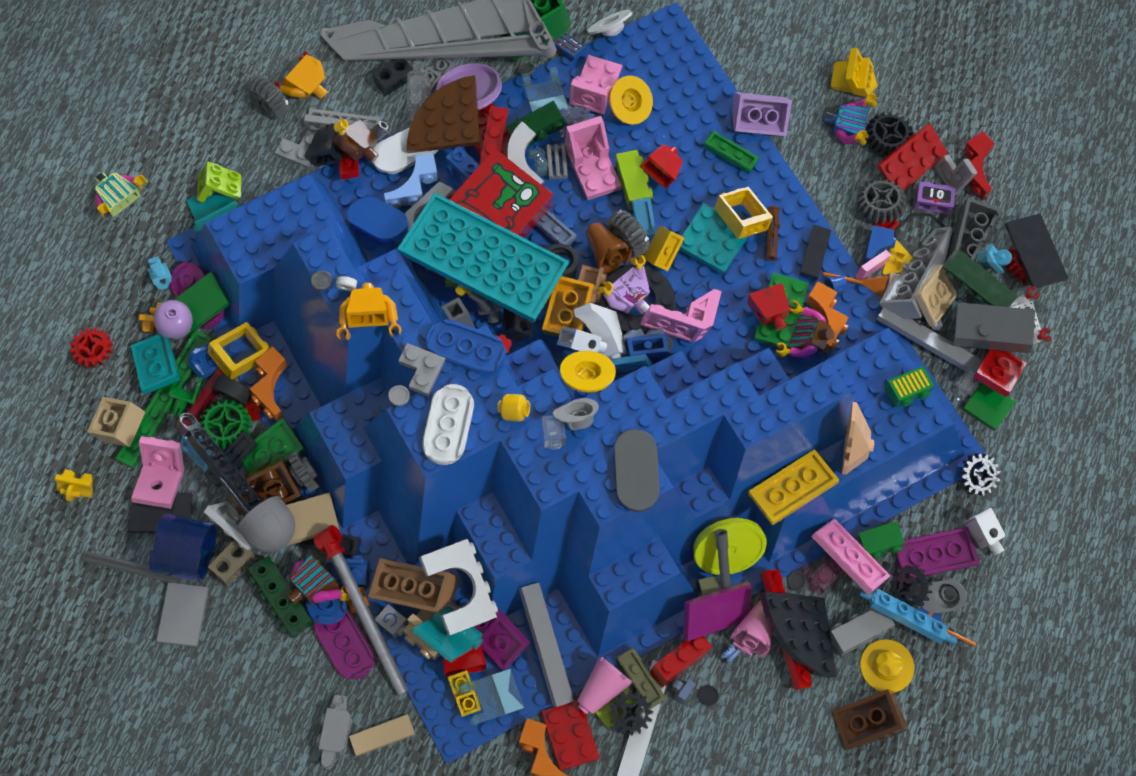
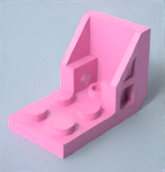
[570,55,622,115]
[565,116,622,200]
[640,289,722,343]

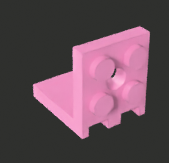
[131,436,184,509]

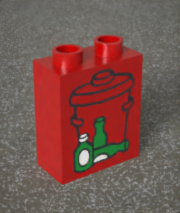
[449,148,553,238]

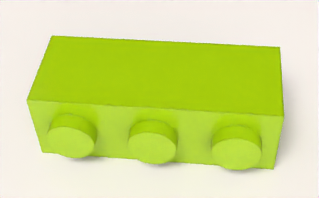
[615,150,653,210]

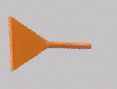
[823,272,888,297]

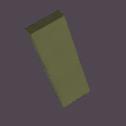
[616,647,667,710]

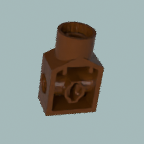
[228,456,301,516]

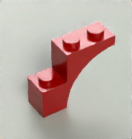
[963,131,995,200]

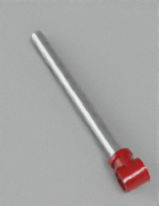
[313,525,408,696]

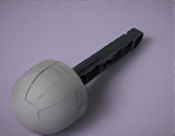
[176,413,295,552]

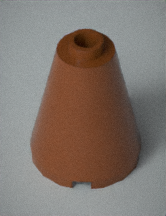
[586,223,632,274]

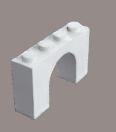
[419,539,498,635]

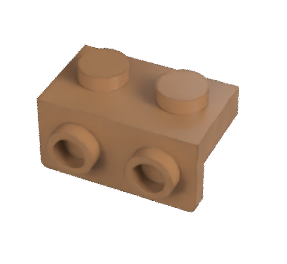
[578,265,607,305]

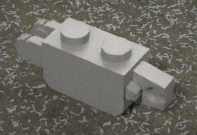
[316,695,352,770]

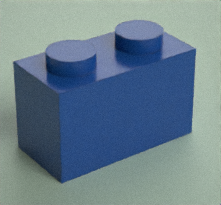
[627,334,668,362]

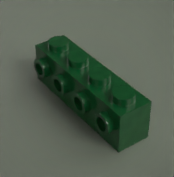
[941,250,1018,307]
[248,556,313,638]

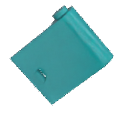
[186,191,239,236]
[412,606,483,663]

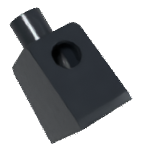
[304,123,343,167]

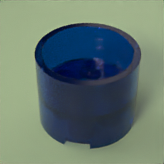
[149,514,217,583]

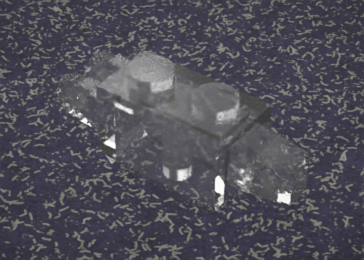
[407,60,430,123]

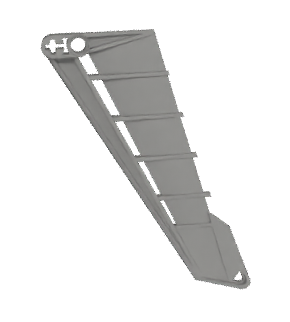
[320,0,556,61]

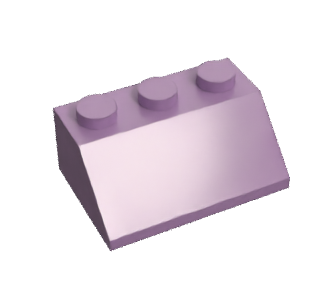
[732,92,792,136]

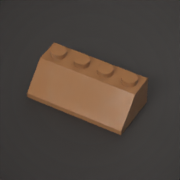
[368,558,460,613]

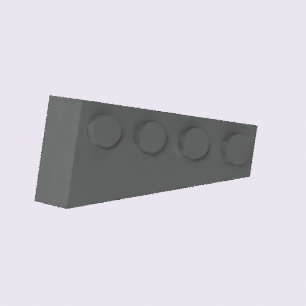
[947,197,1002,260]

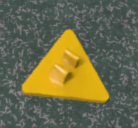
[882,240,913,275]

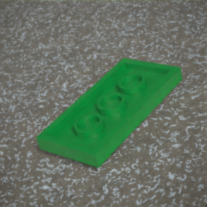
[754,273,809,349]

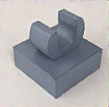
[671,679,696,704]

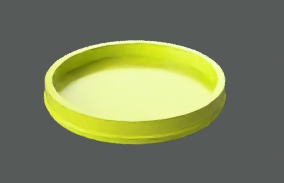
[693,518,767,575]

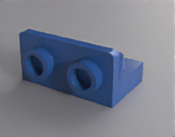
[325,555,370,586]

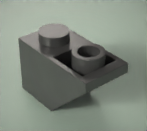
[441,297,475,328]

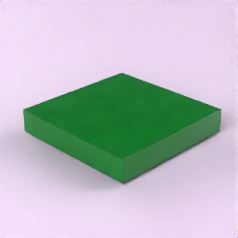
[963,383,1016,431]

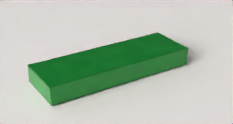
[703,130,759,174]

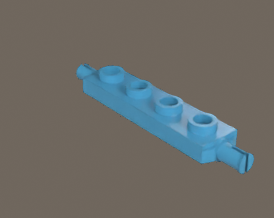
[859,589,958,646]

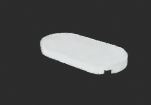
[373,127,438,174]
[423,384,474,465]

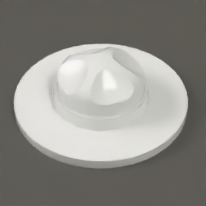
[588,10,632,36]

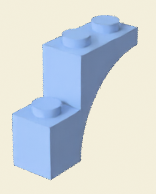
[384,153,437,209]

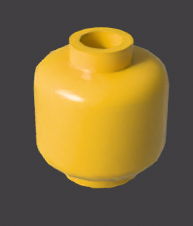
[497,394,530,422]

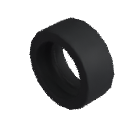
[547,243,578,278]
[213,375,251,405]

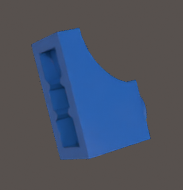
[863,225,896,265]

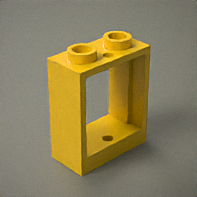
[714,187,773,239]
[207,322,270,379]

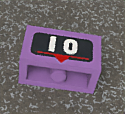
[914,182,956,215]

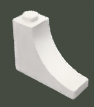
[574,303,627,360]

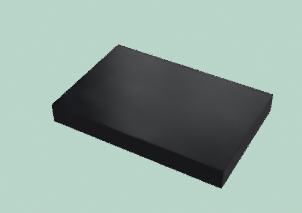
[130,493,193,533]

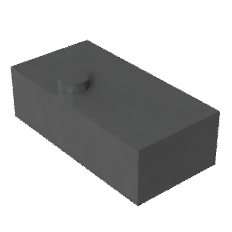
[953,303,1035,353]

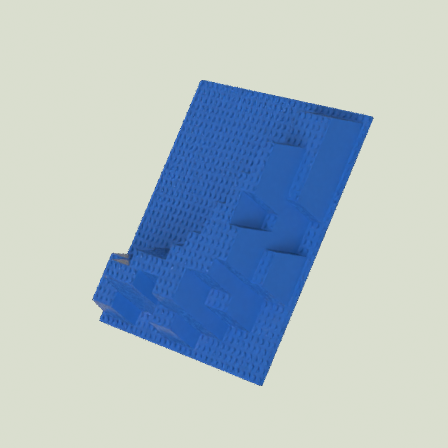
[167,3,985,763]

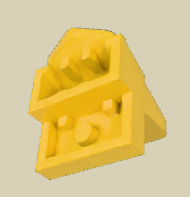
[831,48,878,97]

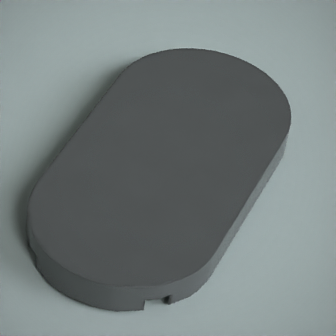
[614,429,660,512]

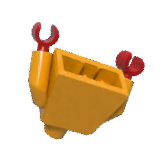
[274,51,328,100]

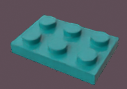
[131,334,180,395]

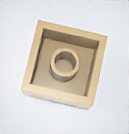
[87,397,145,447]

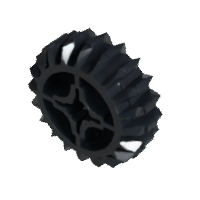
[865,111,914,157]

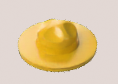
[609,76,653,125]
[560,351,616,393]
[860,639,915,692]

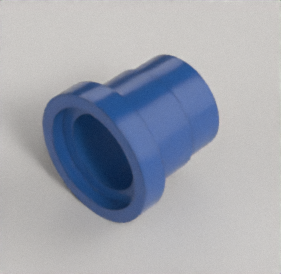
[824,275,847,292]

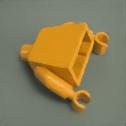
[336,283,401,340]

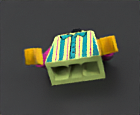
[95,173,148,217]

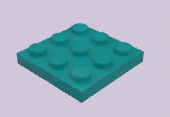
[679,203,749,275]

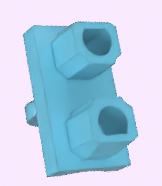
[978,244,1012,274]

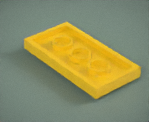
[748,449,839,525]

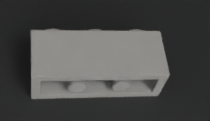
[829,607,895,656]

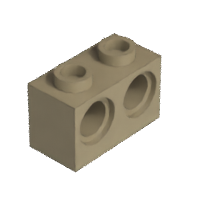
[208,539,256,587]

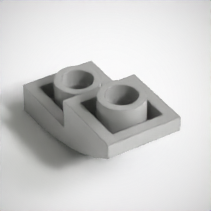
[418,58,456,91]

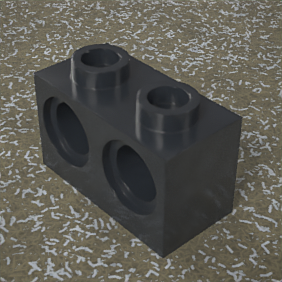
[372,59,415,97]
[502,307,533,342]

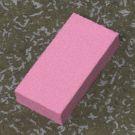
[855,250,891,280]

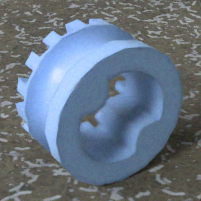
[721,644,741,664]

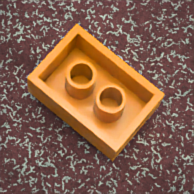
[542,276,594,338]

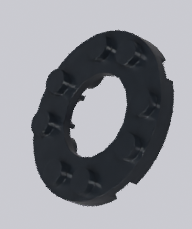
[599,265,675,335]

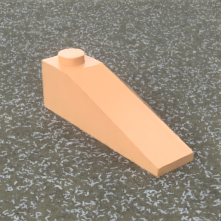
[842,402,874,475]

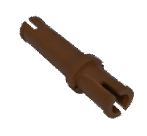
[765,206,780,261]

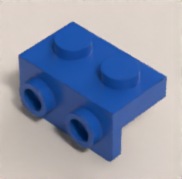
[446,146,479,185]
[187,341,234,379]

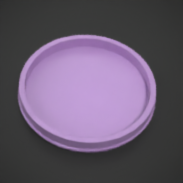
[436,63,502,110]

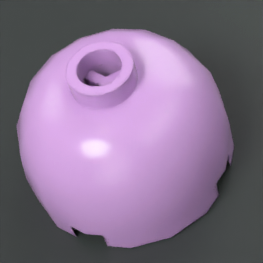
[154,300,193,339]

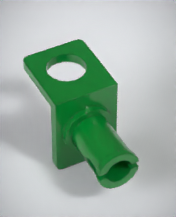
[169,377,203,416]

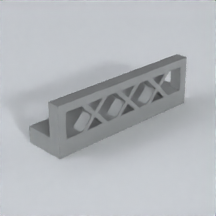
[304,108,381,131]

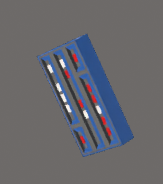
[553,33,587,61]

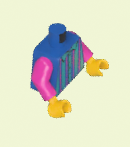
[824,93,877,145]

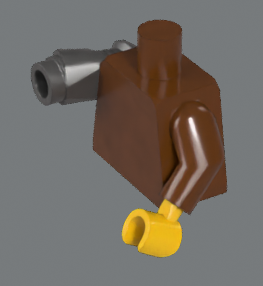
[333,119,388,163]

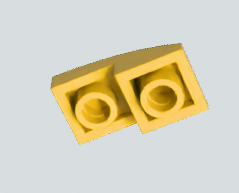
[447,670,481,717]

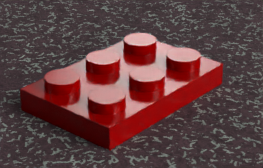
[973,350,1026,397]
[541,700,600,771]

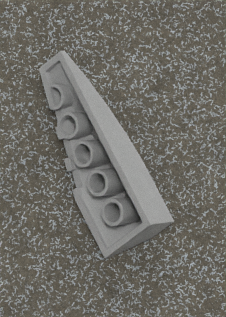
[879,227,952,319]

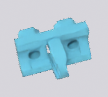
[147,256,172,290]

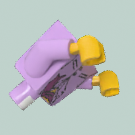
[598,255,650,315]

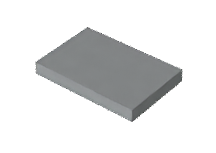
[157,582,209,648]

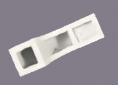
[508,122,545,185]

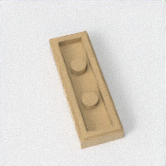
[349,714,415,757]

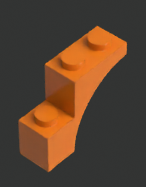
[806,282,849,354]
[250,346,287,422]
[519,718,568,776]

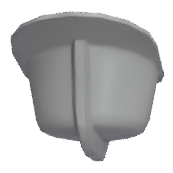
[553,398,599,430]
[922,580,967,613]

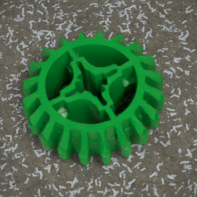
[199,399,252,451]

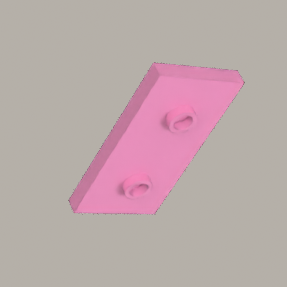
[811,519,890,595]

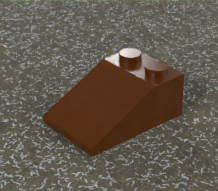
[832,689,909,750]

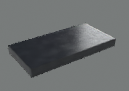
[1005,214,1068,288]

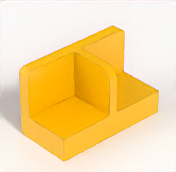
[644,225,684,271]

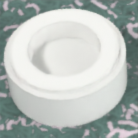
[336,276,357,291]

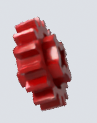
[70,327,113,369]

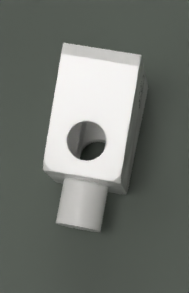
[557,326,607,354]
[963,508,1005,556]

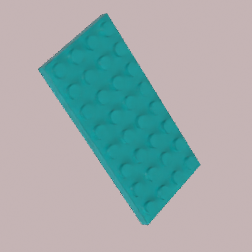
[397,192,569,323]

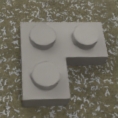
[275,130,315,169]
[934,155,977,195]
[398,343,445,397]

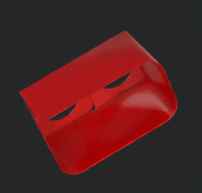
[443,645,487,677]

